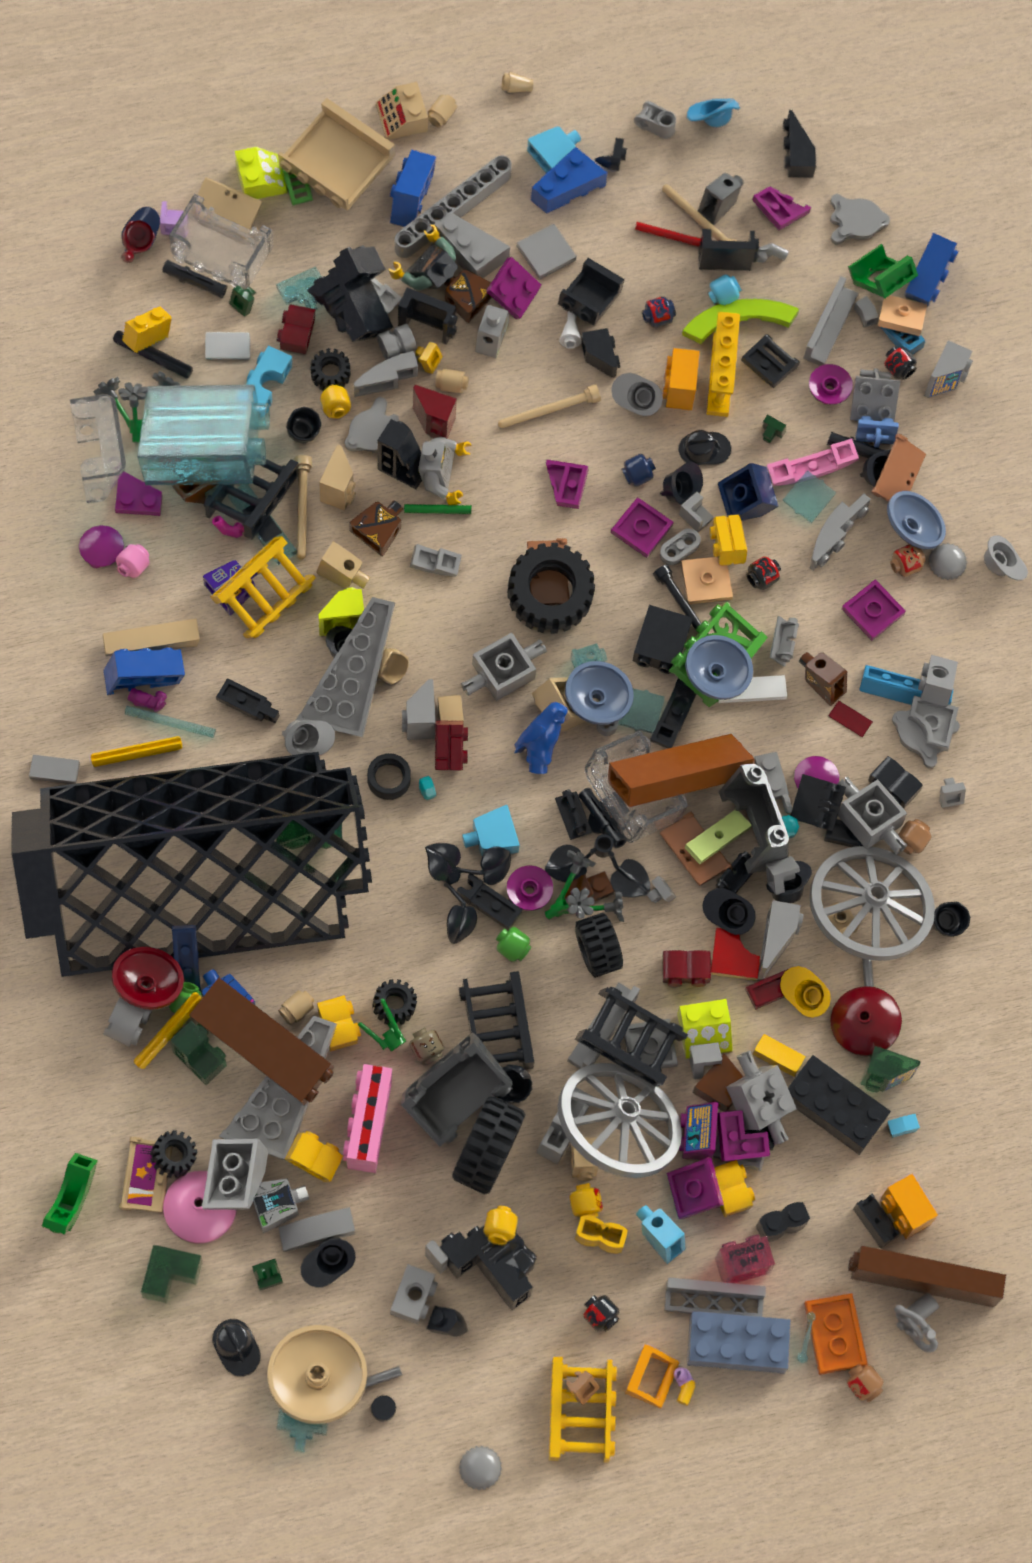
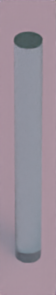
[125,706,216,738]

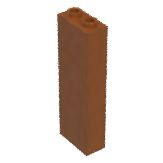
[607,734,755,807]

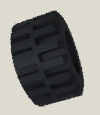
[575,913,623,978]

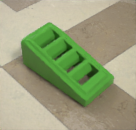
[281,168,313,206]

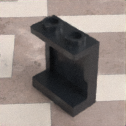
[698,229,759,271]
[558,258,625,326]
[398,287,458,345]
[632,605,693,674]

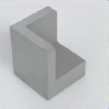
[679,492,713,532]
[765,856,800,895]
[690,1043,722,1079]

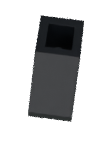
[581,328,620,377]

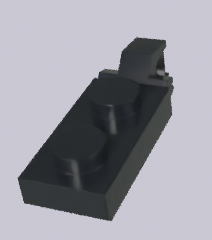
[216,678,280,723]

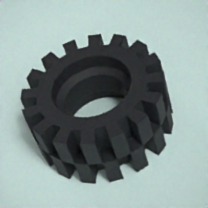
[311,348,351,390]
[373,979,417,1025]
[150,1130,197,1178]

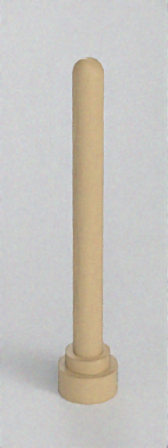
[662,184,737,241]
[498,384,601,428]
[294,455,312,559]

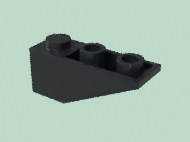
[783,110,816,178]

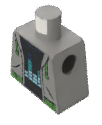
[475,305,509,358]
[253,1179,309,1233]

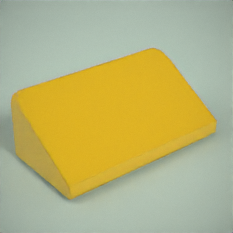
[753,1034,806,1077]

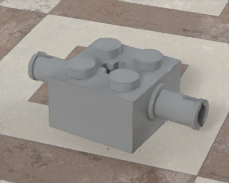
[461,633,547,701]
[838,777,907,855]
[726,1051,797,1145]

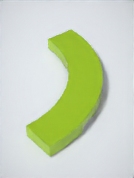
[682,299,799,344]

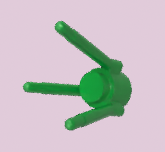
[358,999,406,1052]

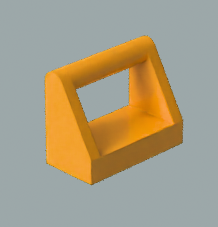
[625,1344,680,1408]

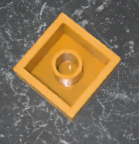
[663,348,700,411]
[881,1173,938,1239]

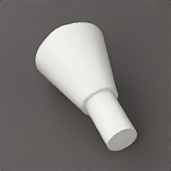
[559,311,581,349]

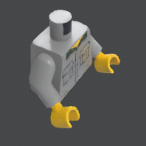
[419,437,471,505]

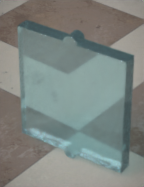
[783,470,836,523]
[618,688,665,734]

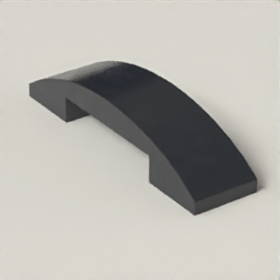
[650,678,697,749]

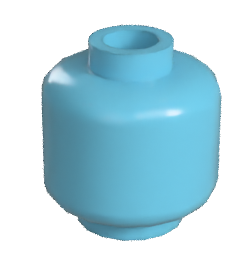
[708,274,742,305]

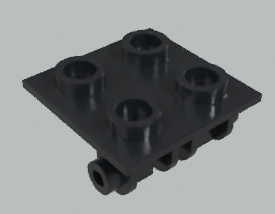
[790,774,846,831]

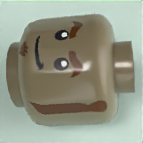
[409,1027,444,1065]

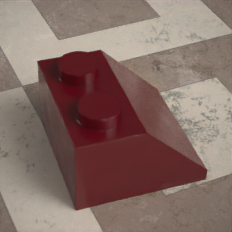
[413,384,457,439]

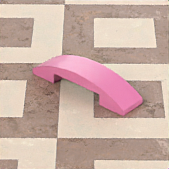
[767,439,859,486]

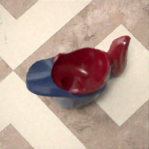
[121,206,160,263]

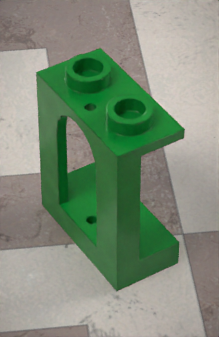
[848,244,918,298]

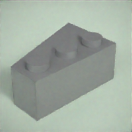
[435,213,510,278]

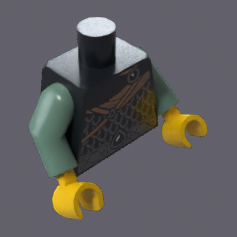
[388,224,458,291]

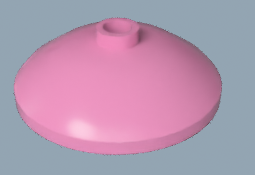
[163,1171,236,1244]

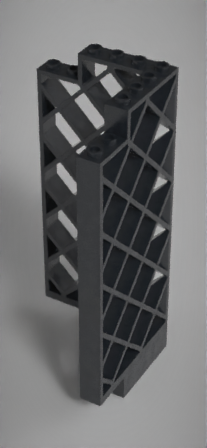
[11,752,372,977]

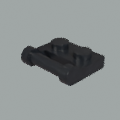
[741,334,800,388]

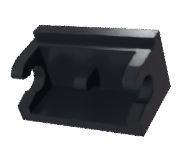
[853,1193,901,1248]

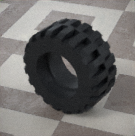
[507,542,595,634]
[452,1096,526,1194]

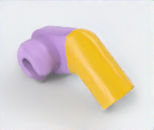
[674,1367,696,1406]

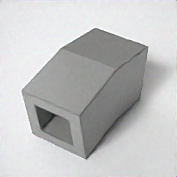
[854,296,878,327]

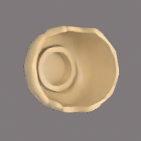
[378,648,409,684]

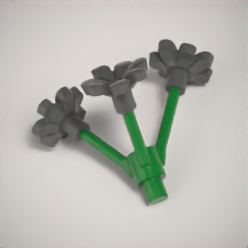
[93,371,180,442]
[545,850,624,922]

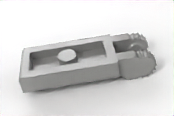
[754,752,792,813]

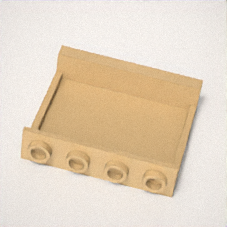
[278,98,396,211]

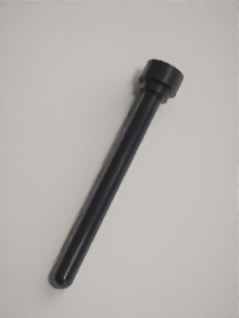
[653,564,709,634]

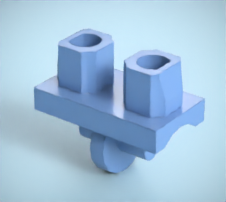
[856,416,899,448]

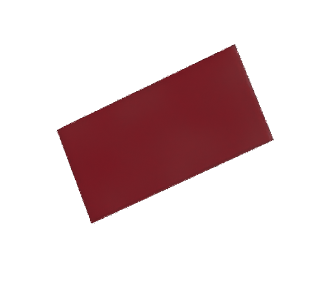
[828,701,873,737]

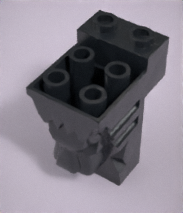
[307,245,394,342]
[440,1226,537,1311]

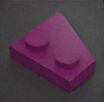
[752,186,811,231]
[546,459,589,509]
[115,470,163,516]

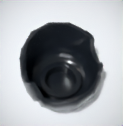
[286,407,322,444]
[933,901,971,937]

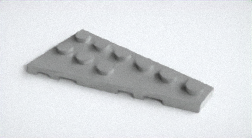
[295,597,395,737]
[219,1016,337,1160]

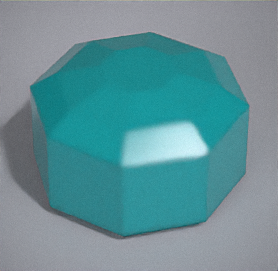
[419,776,437,800]
[782,815,799,839]

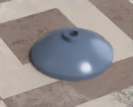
[887,491,946,549]
[685,635,753,700]
[565,661,634,725]

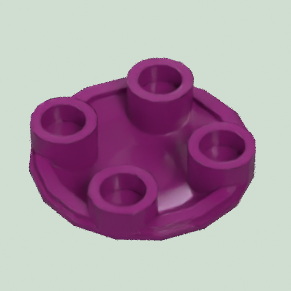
[79,525,124,569]
[794,756,840,788]

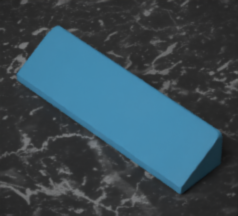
[859,665,954,705]

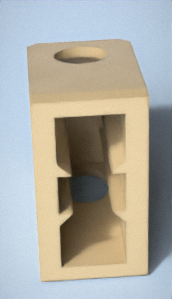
[316,541,371,589]

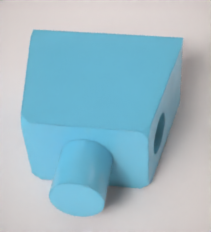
[527,126,581,173]
[462,805,520,856]
[636,1205,686,1264]

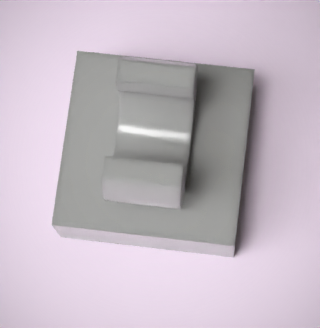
[939,778,966,808]
[647,876,676,903]

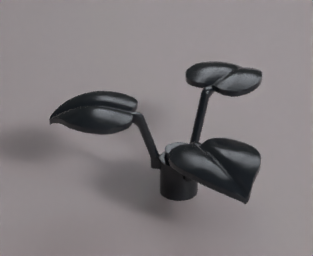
[545,795,650,898]
[425,843,511,944]

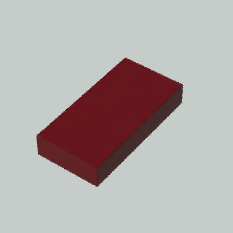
[745,969,788,1010]

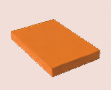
[804,1293,868,1375]

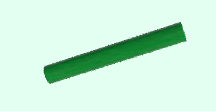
[404,504,472,514]

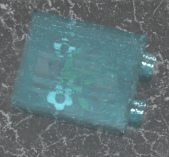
[137,385,270,485]

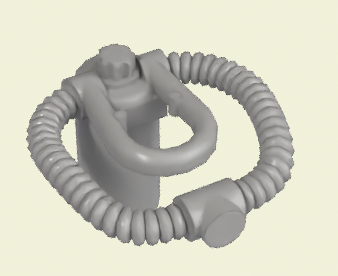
[895,1293,939,1352]

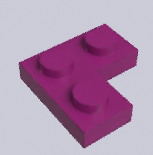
[717,1110,770,1161]

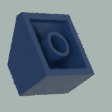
[717,463,779,521]

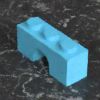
[236,346,293,420]

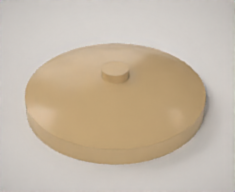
[267,1325,367,1424]

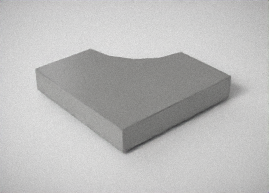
[908,696,959,751]

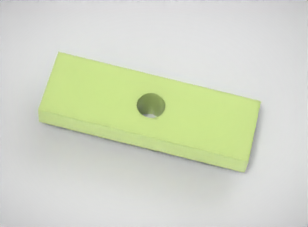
[685,810,752,865]

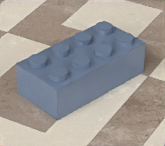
[687,1311,790,1374]

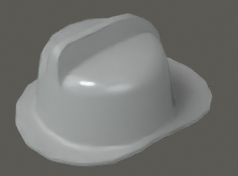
[611,373,663,416]
[984,535,1028,580]
[282,720,335,755]

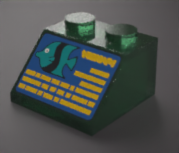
[860,1046,921,1093]

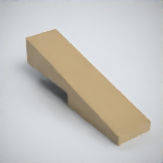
[102,618,200,657]

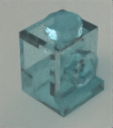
[570,643,607,669]

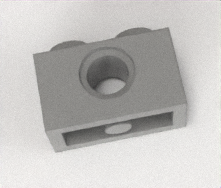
[918,655,958,707]
[390,1264,438,1325]

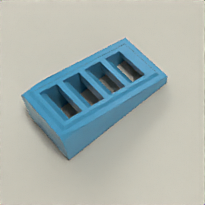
[880,327,926,355]

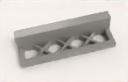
[803,276,858,366]
[567,983,640,1069]
[664,1278,766,1317]

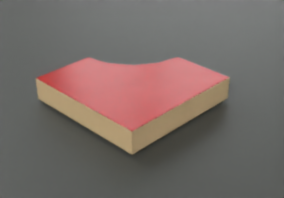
[711,928,760,981]

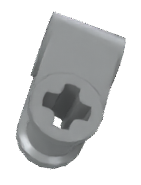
[634,101,676,139]

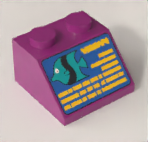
[678,1102,718,1160]

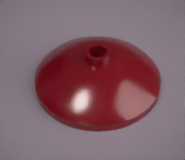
[112,947,184,1010]
[830,986,902,1056]

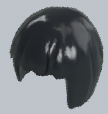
[497,1065,533,1104]

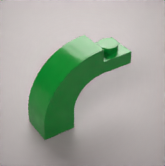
[42,1153,98,1235]

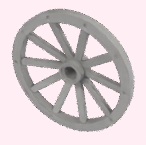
[810,846,935,961]
[558,1063,682,1178]

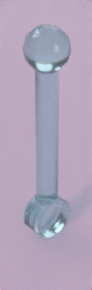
[797,1312,816,1363]

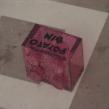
[715,1235,775,1283]

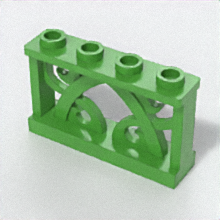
[669,602,768,707]

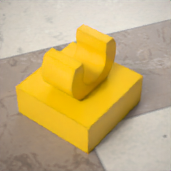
[415,342,443,374]

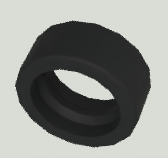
[367,753,411,800]

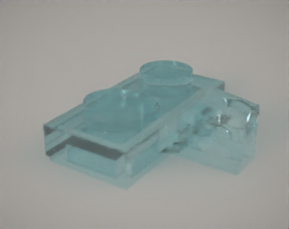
[276,267,322,309]
[277,1408,328,1453]

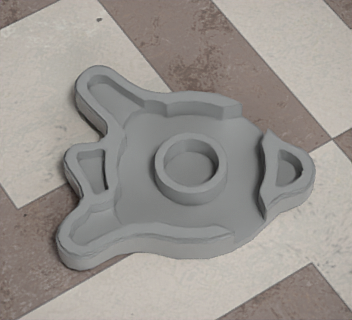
[830,194,890,244]
[345,397,399,453]
[892,710,960,768]

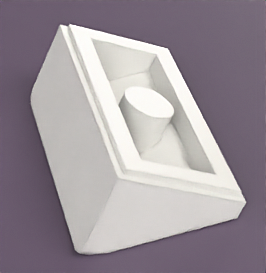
[205,332,250,360]

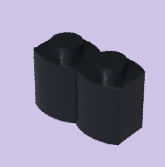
[868,756,923,809]
[756,1202,810,1242]

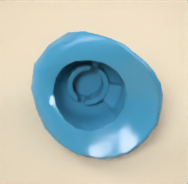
[686,98,740,127]

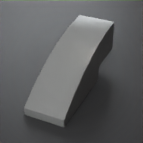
[354,351,418,397]
[537,1087,593,1164]
[279,1207,355,1252]

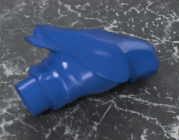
[514,702,568,774]

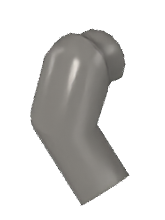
[756,243,789,263]

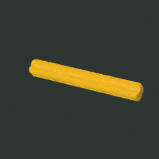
[91,736,182,767]
[134,992,203,1069]

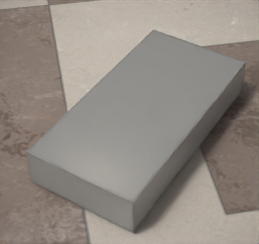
[29,755,80,784]
[425,1240,448,1274]

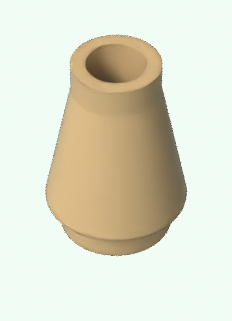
[501,72,534,93]

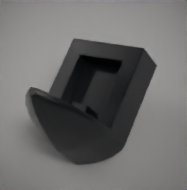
[594,138,627,171]
[426,1306,468,1337]

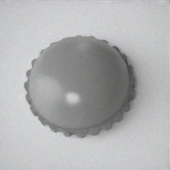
[929,543,967,580]
[459,1446,502,1490]

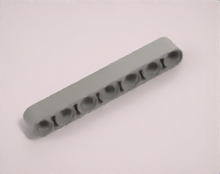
[395,155,512,258]

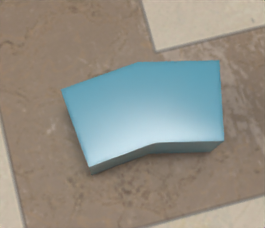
[887,1114,920,1138]

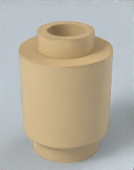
[428,94,457,127]
[435,369,469,394]
[278,990,314,1025]

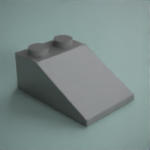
[757,900,804,981]
[202,1139,268,1210]

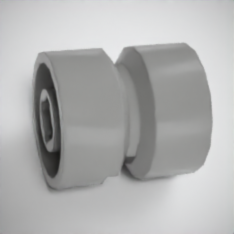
[377,324,417,360]

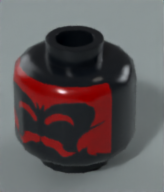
[884,347,917,380]
[746,556,781,590]
[583,1295,620,1332]

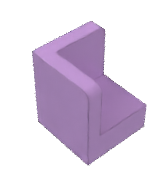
[160,201,185,236]

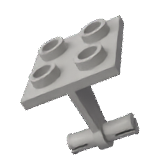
[850,369,900,422]

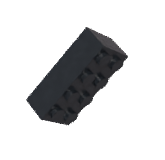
[788,1055,891,1155]

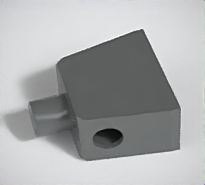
[698,173,744,225]

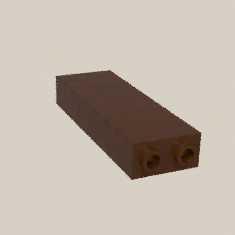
[189,978,334,1105]
[848,1245,1006,1308]

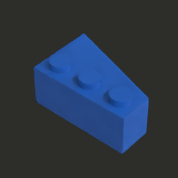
[531,146,607,214]
[390,150,436,227]
[905,233,959,307]
[103,648,185,695]

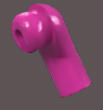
[212,515,244,538]

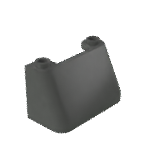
[719,764,789,874]
[401,1032,512,1147]

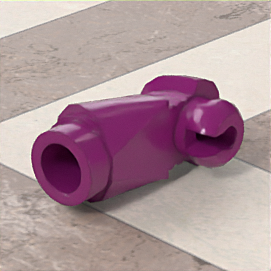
[127,688,167,713]

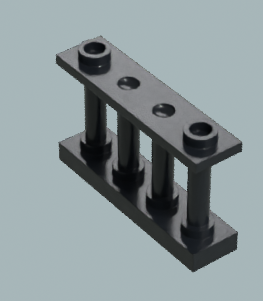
[204,440,299,540]
[459,971,534,1069]
[575,987,688,1087]

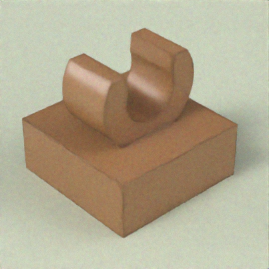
[566,1370,600,1405]

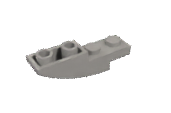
[810,494,871,571]

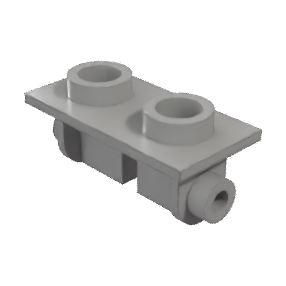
[770,616,799,667]

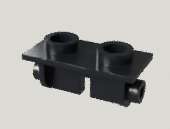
[555,789,592,840]
[715,851,753,893]

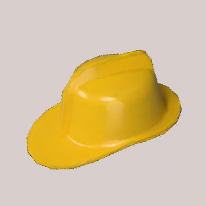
[780,966,831,1018]

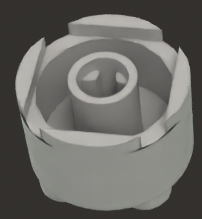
[103,998,152,1047]

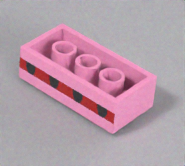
[343,1064,392,1173]

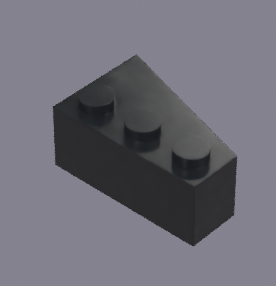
[377,419,422,490]

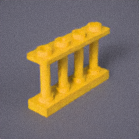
[706,312,740,417]
[210,536,316,638]
[549,1357,617,1463]

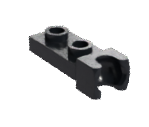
[456,874,522,930]

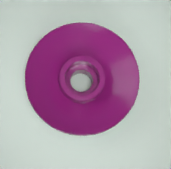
[809,364,853,405]
[506,865,553,911]

